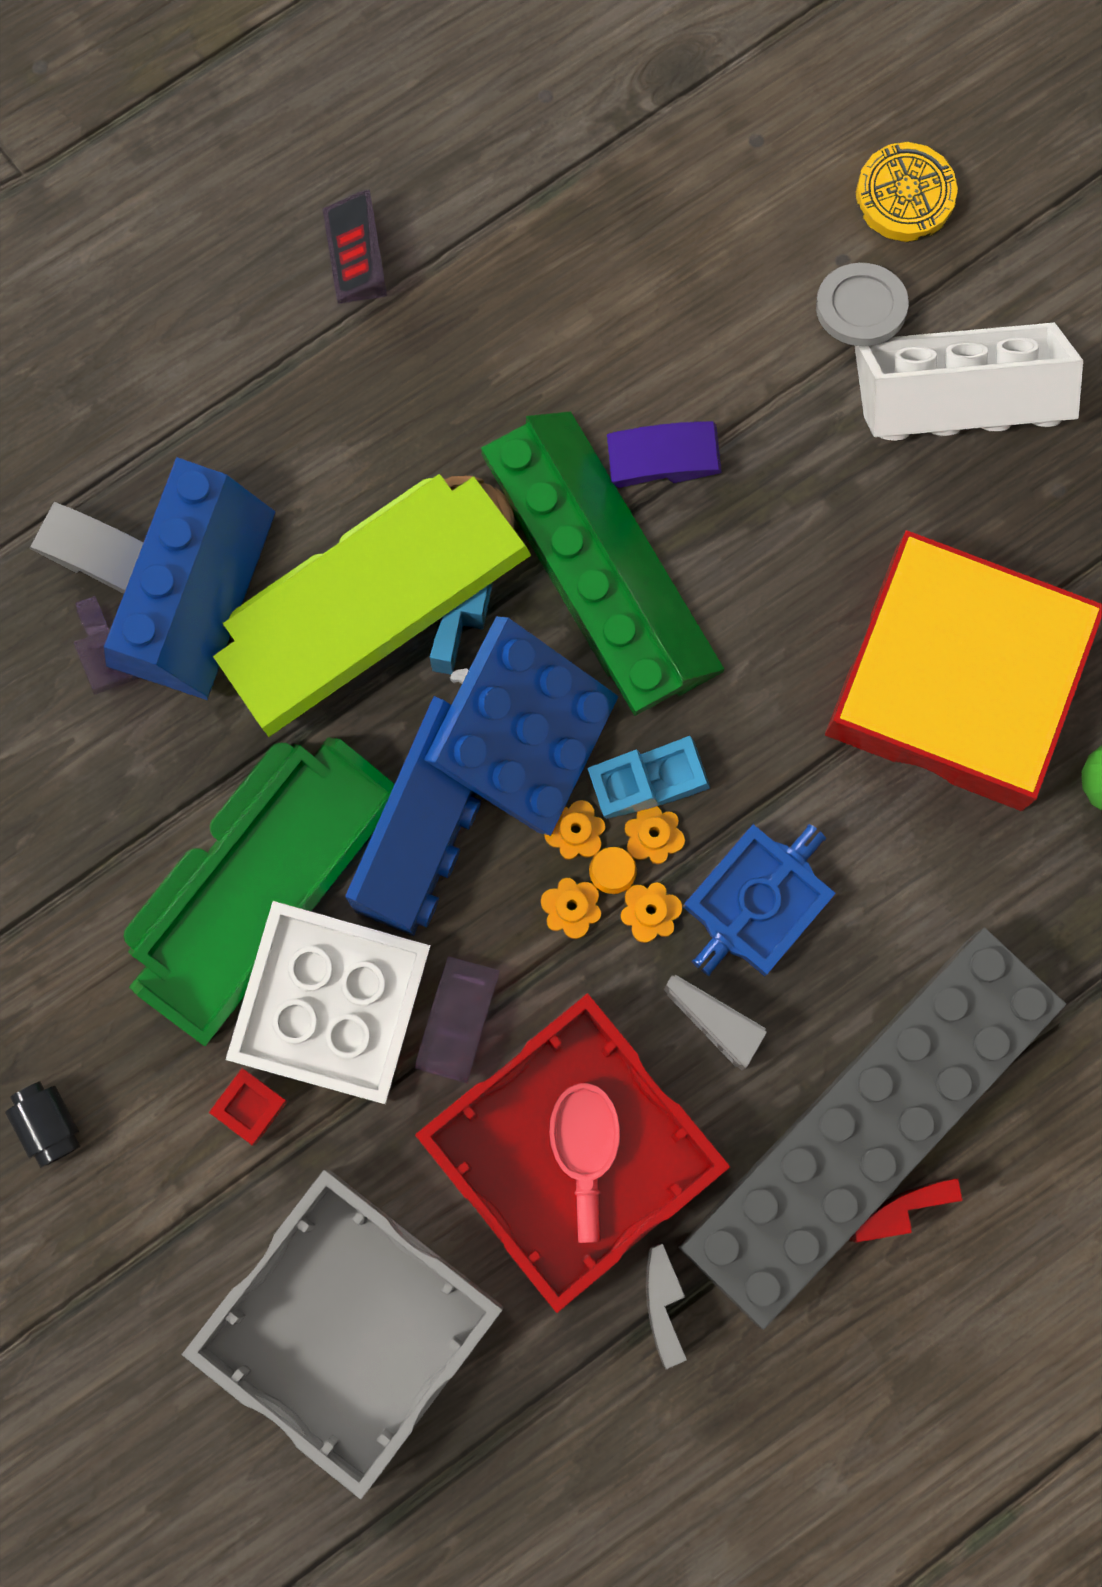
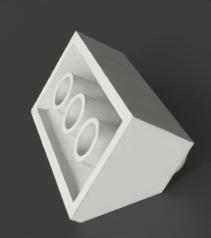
[855,323,1083,440]

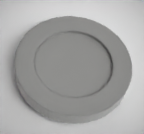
[816,263,909,346]

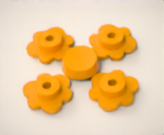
[541,800,685,943]

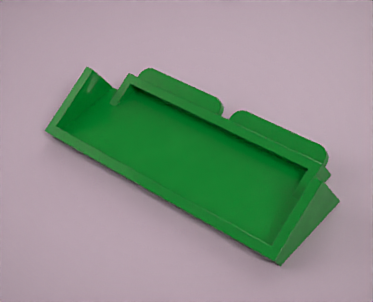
[123,737,395,1046]

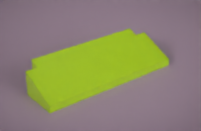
[213,474,531,737]

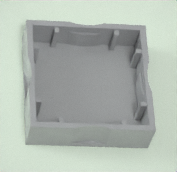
[182,1170,503,1499]

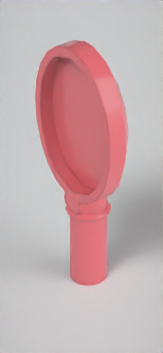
[549,1083,620,1243]

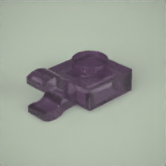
[74,596,139,695]

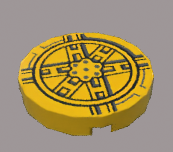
[855,142,958,242]

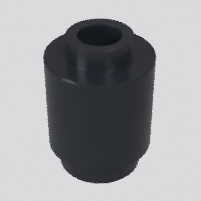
[5,1081,81,1168]

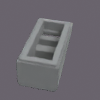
[664,975,767,1070]

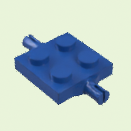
[683,824,836,977]

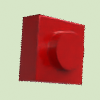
[208,1068,288,1146]

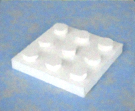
[226,901,430,1104]

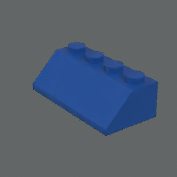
[104,457,276,700]
[345,696,481,937]

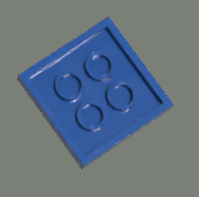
[424,616,619,836]

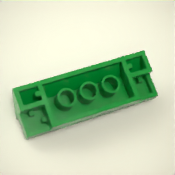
[481,412,725,716]

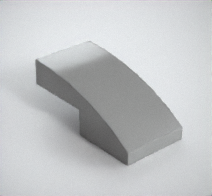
[29,502,143,594]
[646,1243,687,1369]

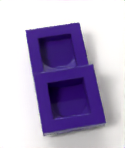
[607,421,722,488]

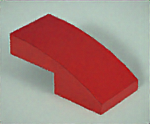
[849,1178,963,1242]

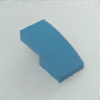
[430,582,493,675]
[588,736,711,819]

